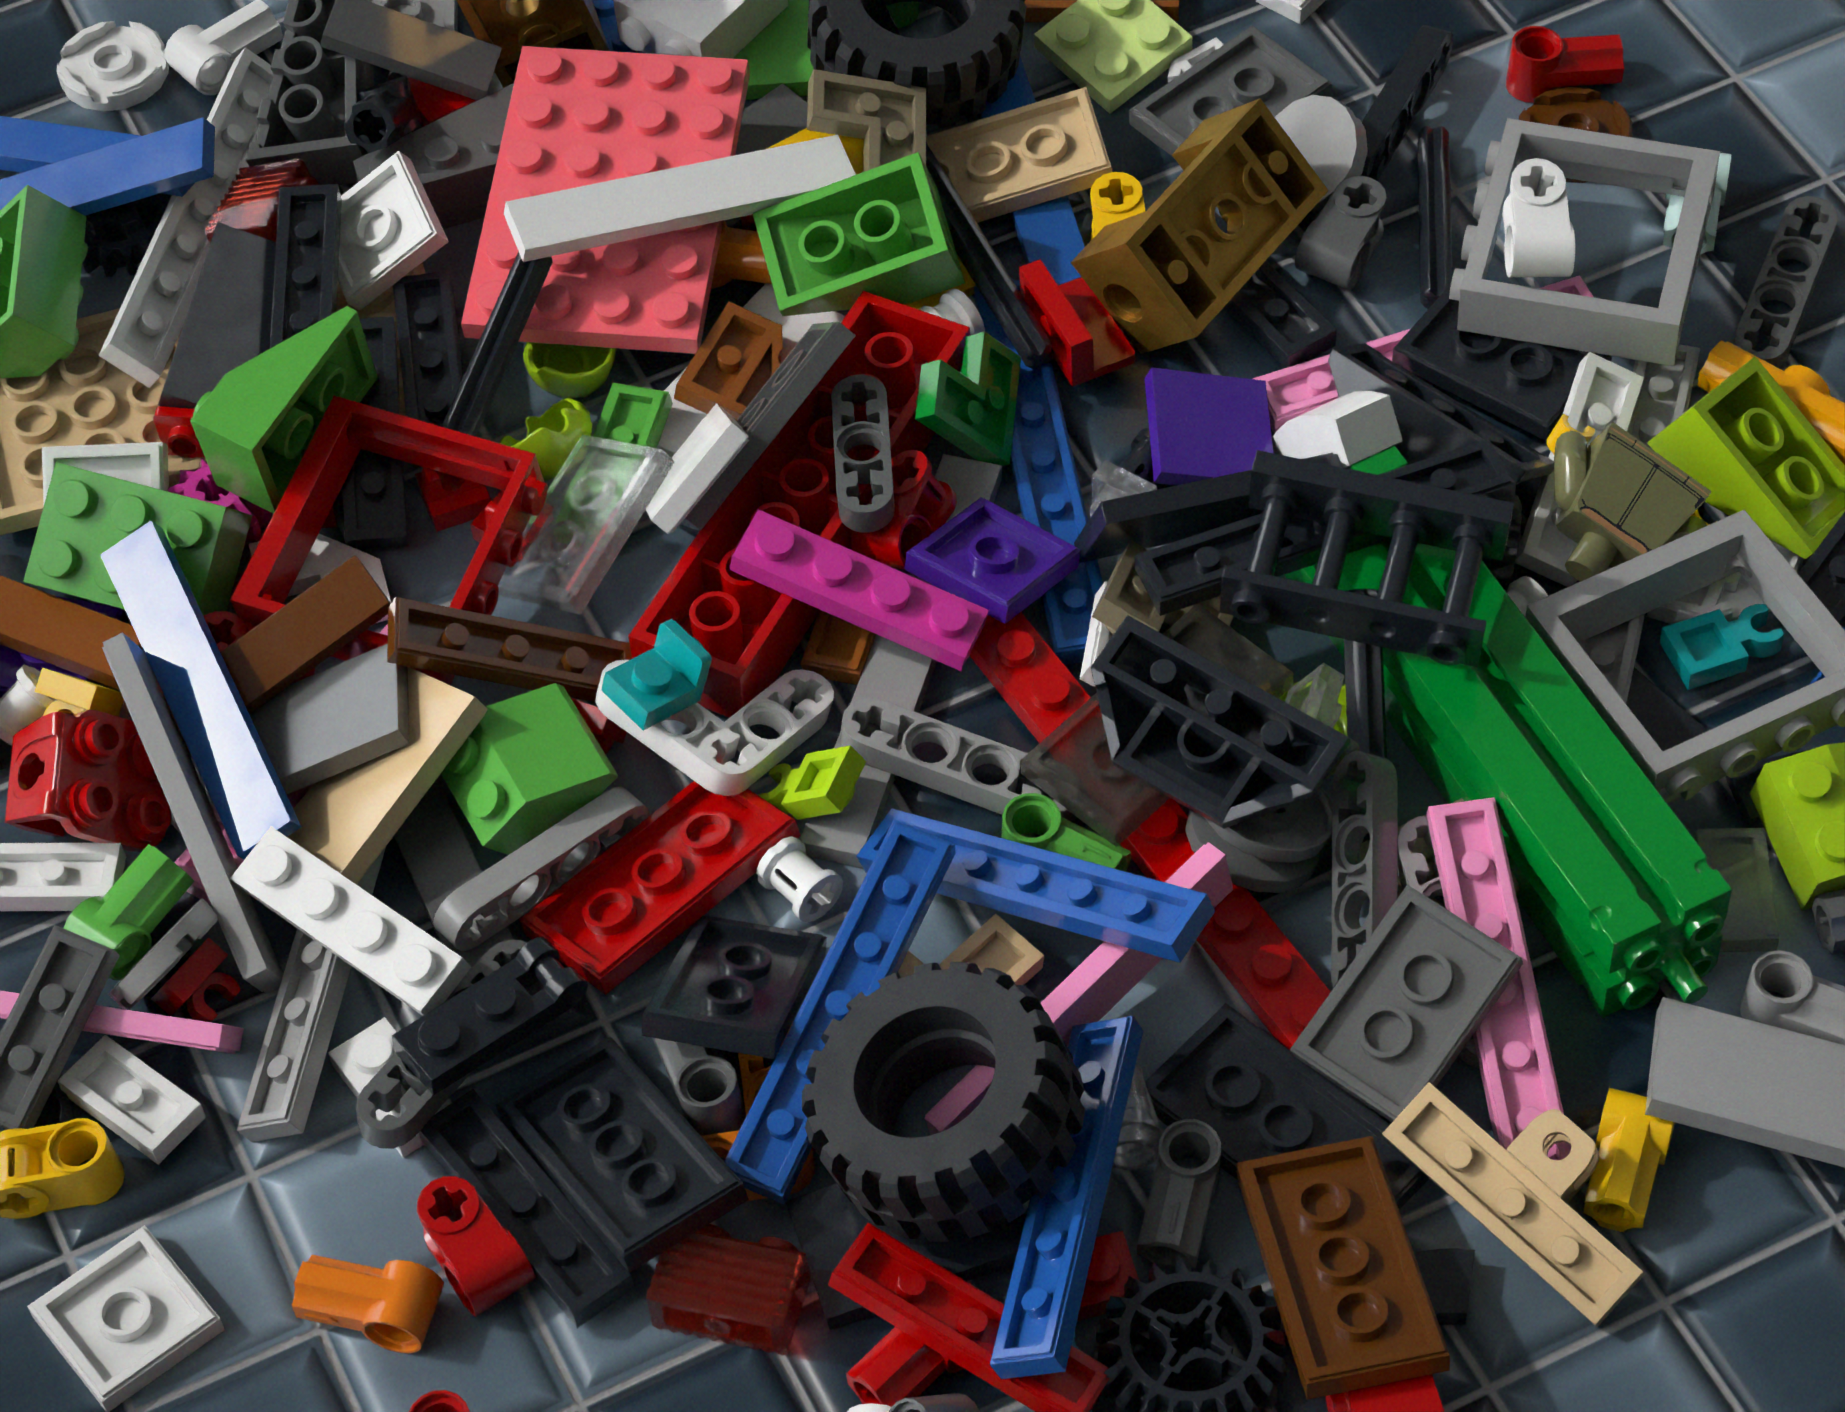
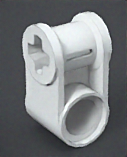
[1502,158,1575,277]

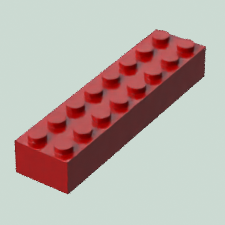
[628,291,971,718]

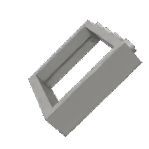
[1449,118,1720,366]
[1525,510,1845,803]

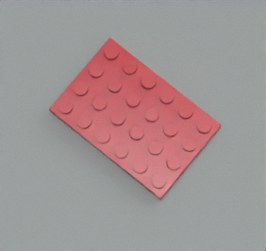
[461,46,750,354]

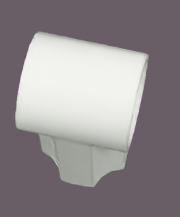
[165,0,283,95]

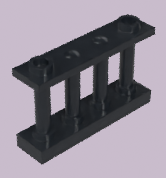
[1219,450,1514,667]

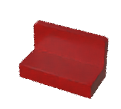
[1019,259,1135,387]

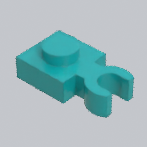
[1660,604,1784,690]

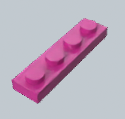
[730,509,989,671]

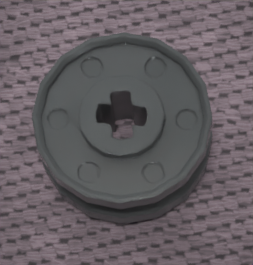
[1185,787,1332,893]

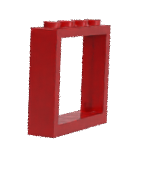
[230,396,548,686]

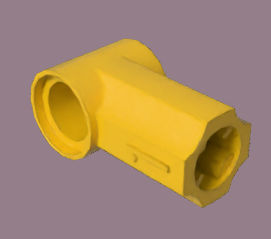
[1583,1088,1675,1232]

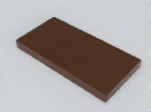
[1236,1136,1450,1400]

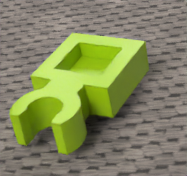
[758,745,867,820]

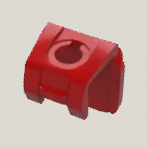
[5,710,171,852]

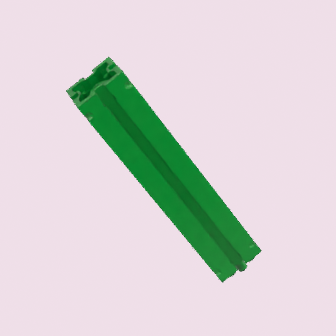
[1284,446,1732,1018]

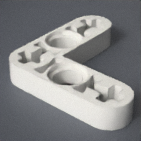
[595,660,834,796]

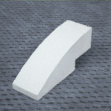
[1272,391,1403,468]

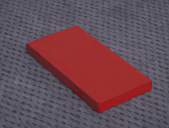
[519,781,801,995]

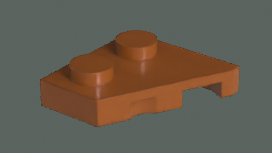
[674,301,783,420]

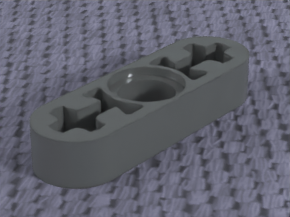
[831,375,895,532]

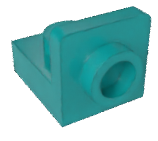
[601,619,712,731]

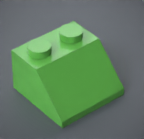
[441,683,618,855]

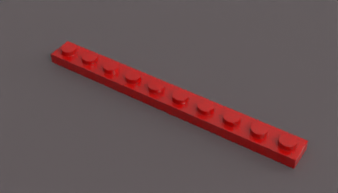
[969,612,1331,1050]

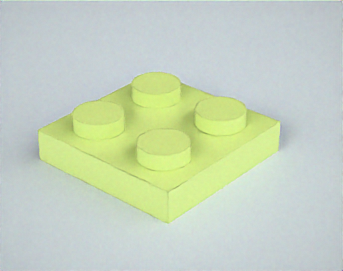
[1034,0,1192,114]

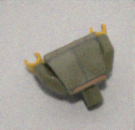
[1546,413,1717,582]

